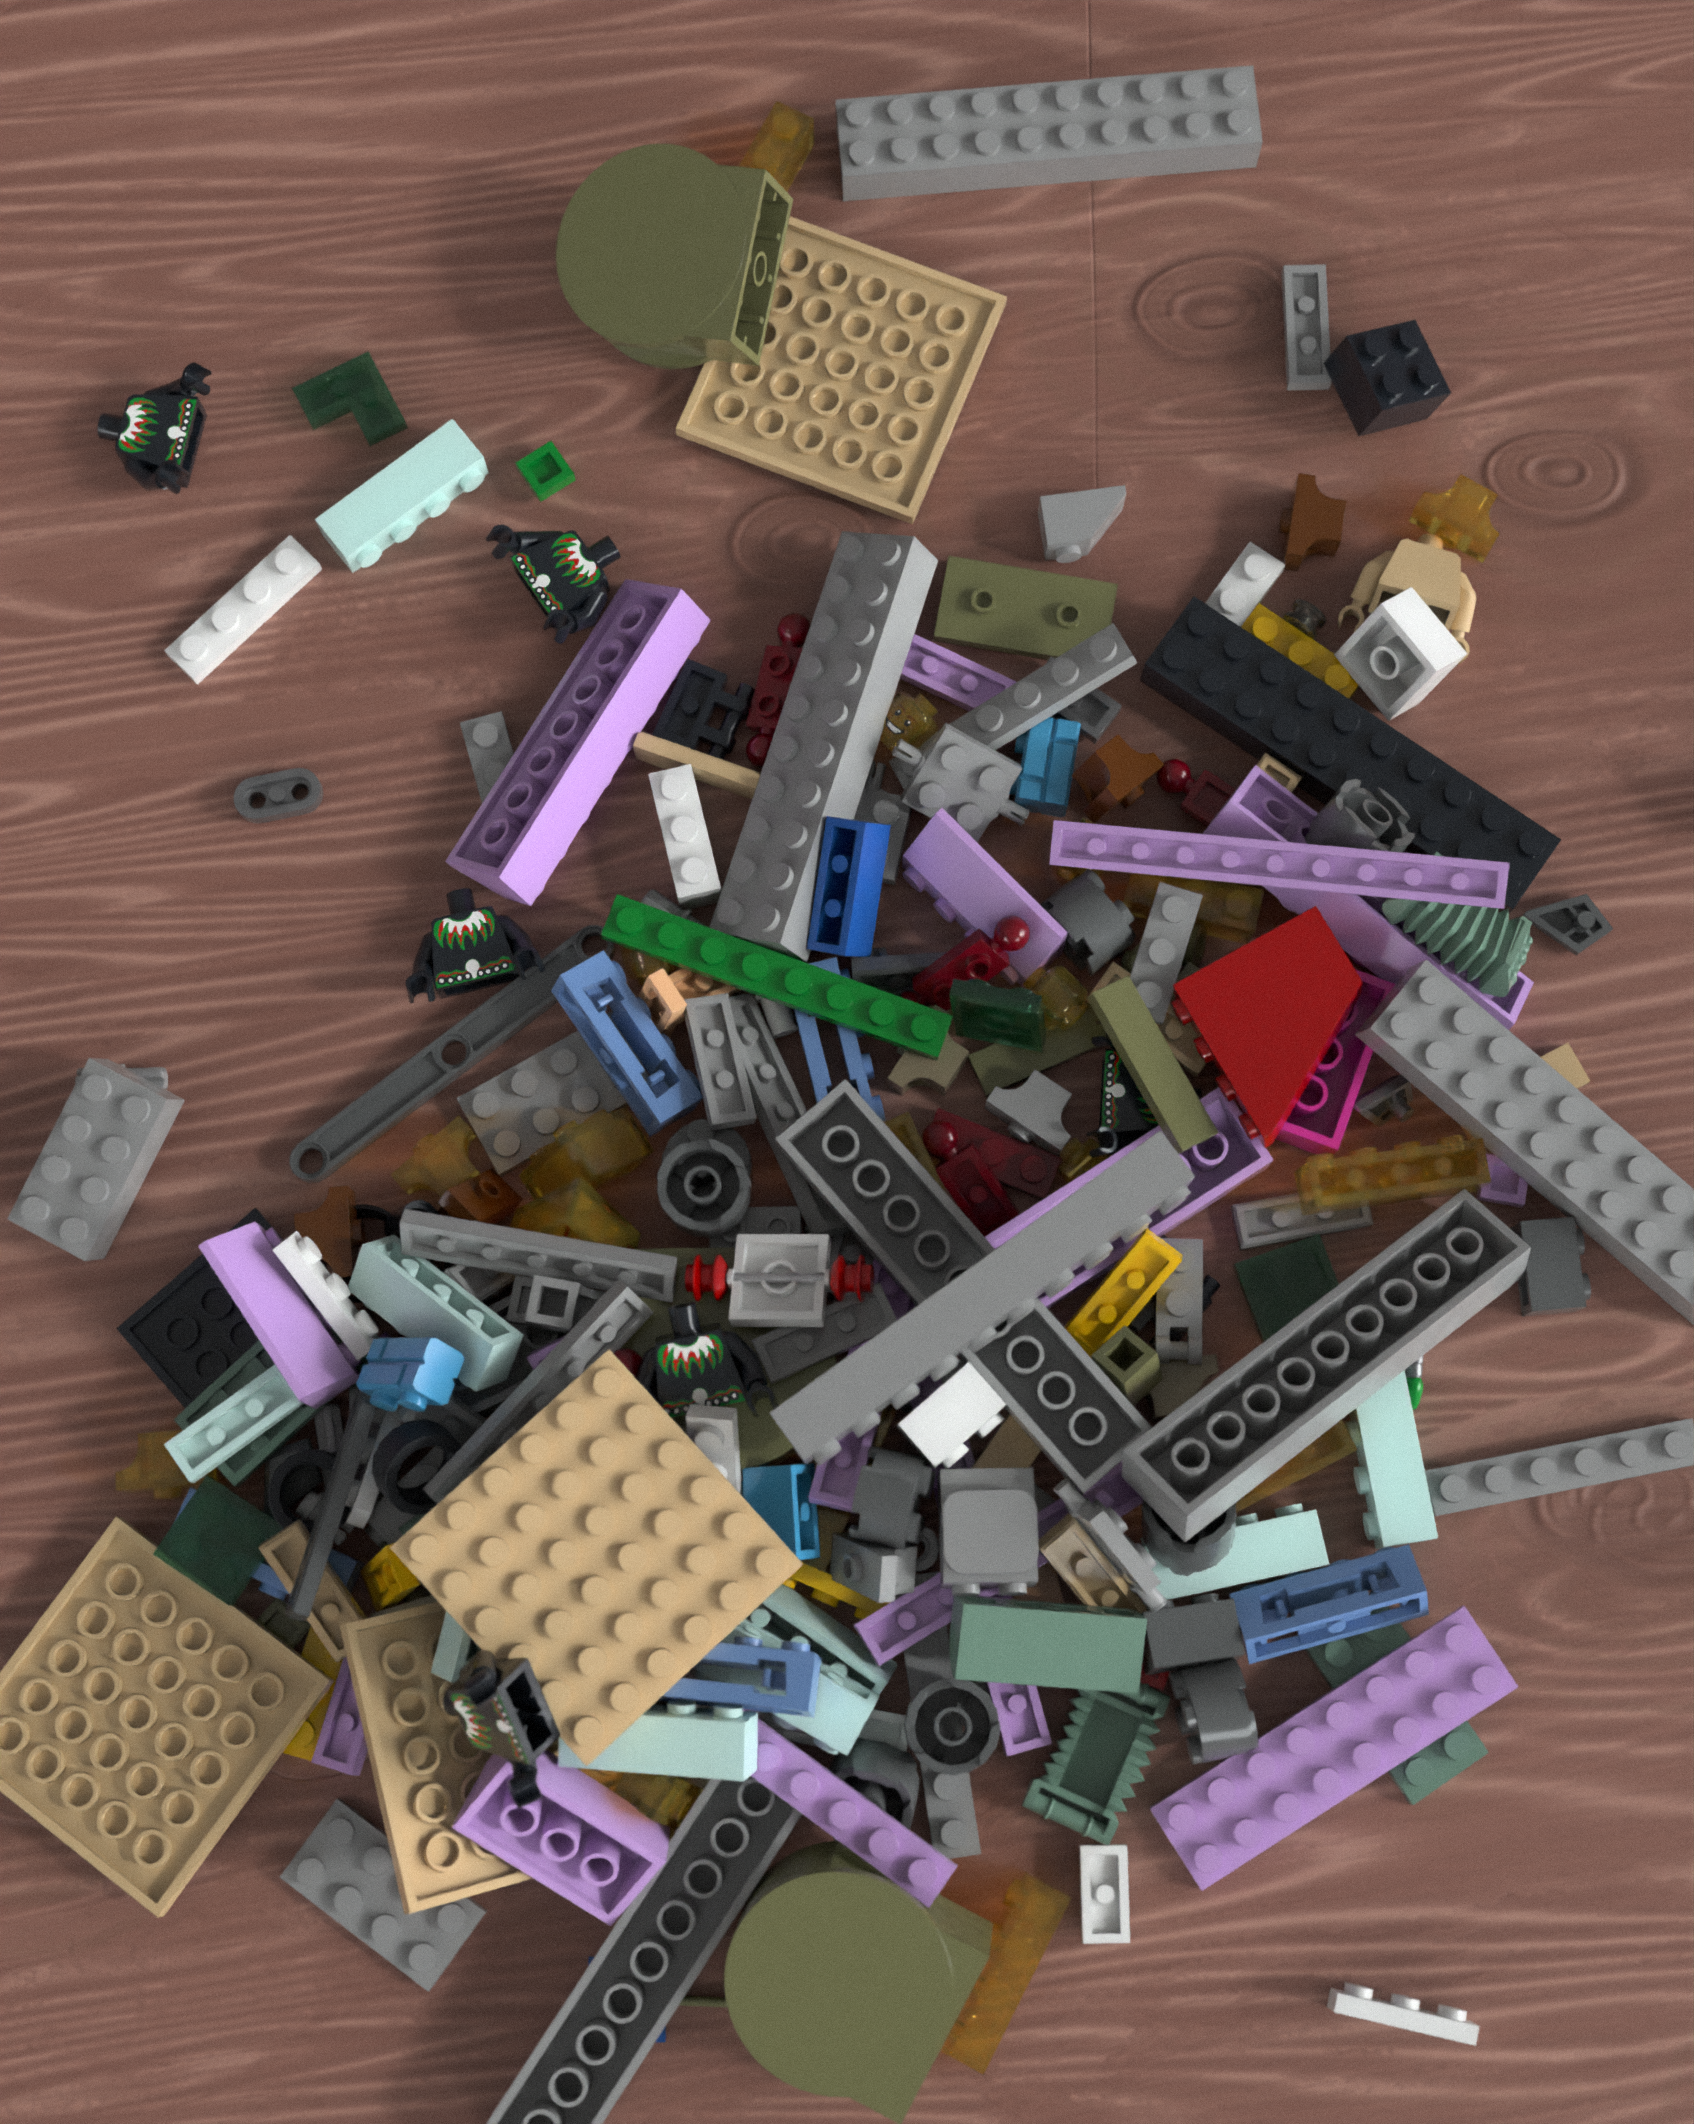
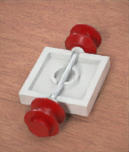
[685,1234,874,1327]

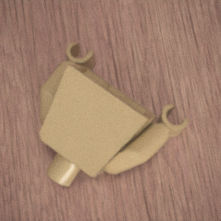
[1338,533,1476,664]

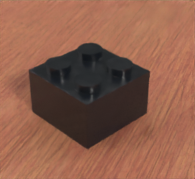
[1324,320,1451,436]

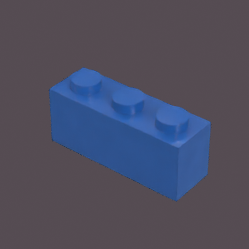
[807,816,891,957]

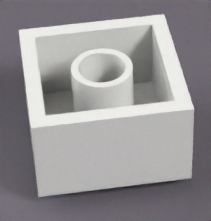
[1334,587,1467,721]
[897,1362,1006,1469]

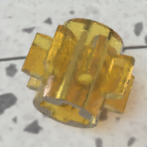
[1057,1137,1110,1183]

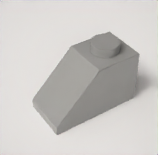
[1037,485,1126,563]

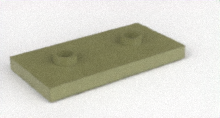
[933,556,1118,660]

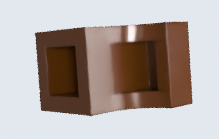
[1279,473,1347,572]
[1072,734,1164,823]
[438,1169,523,1225]
[294,1185,366,1283]

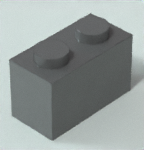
[1510,1217,1591,1317]
[1142,1594,1245,1676]

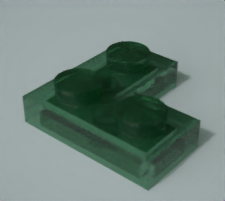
[292,351,408,446]

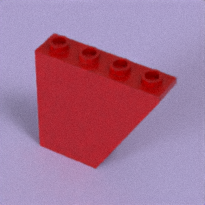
[1170,906,1362,1149]

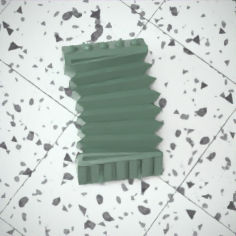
[1382,851,1533,997]
[1022,1683,1170,1846]

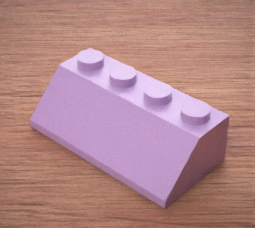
[902,808,1068,990]
[198,1222,362,1409]
[452,1750,670,1926]

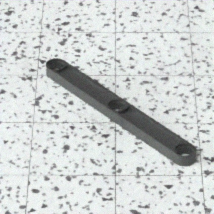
[289,925,615,1183]

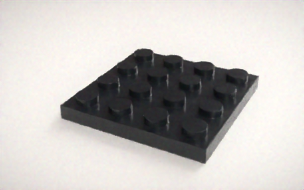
[116,1208,284,1408]

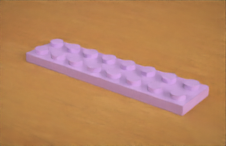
[1150,1605,1518,1891]

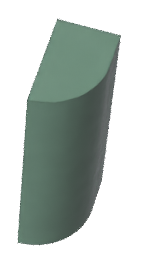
[949,1596,1147,1694]

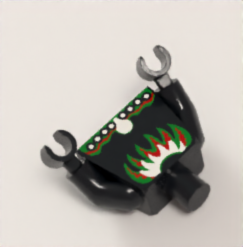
[98,362,212,494]
[486,525,621,644]
[405,888,545,1003]
[1086,1020,1202,1158]
[635,1302,778,1418]
[443,1650,560,1808]

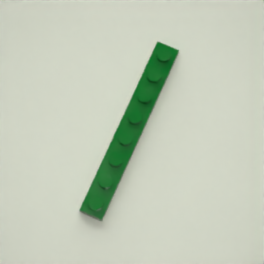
[601,894,953,1061]

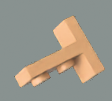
[638,968,741,1038]

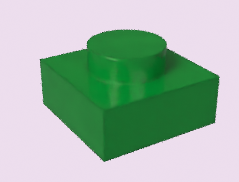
[515,441,576,502]

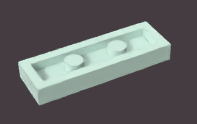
[164,1365,304,1483]

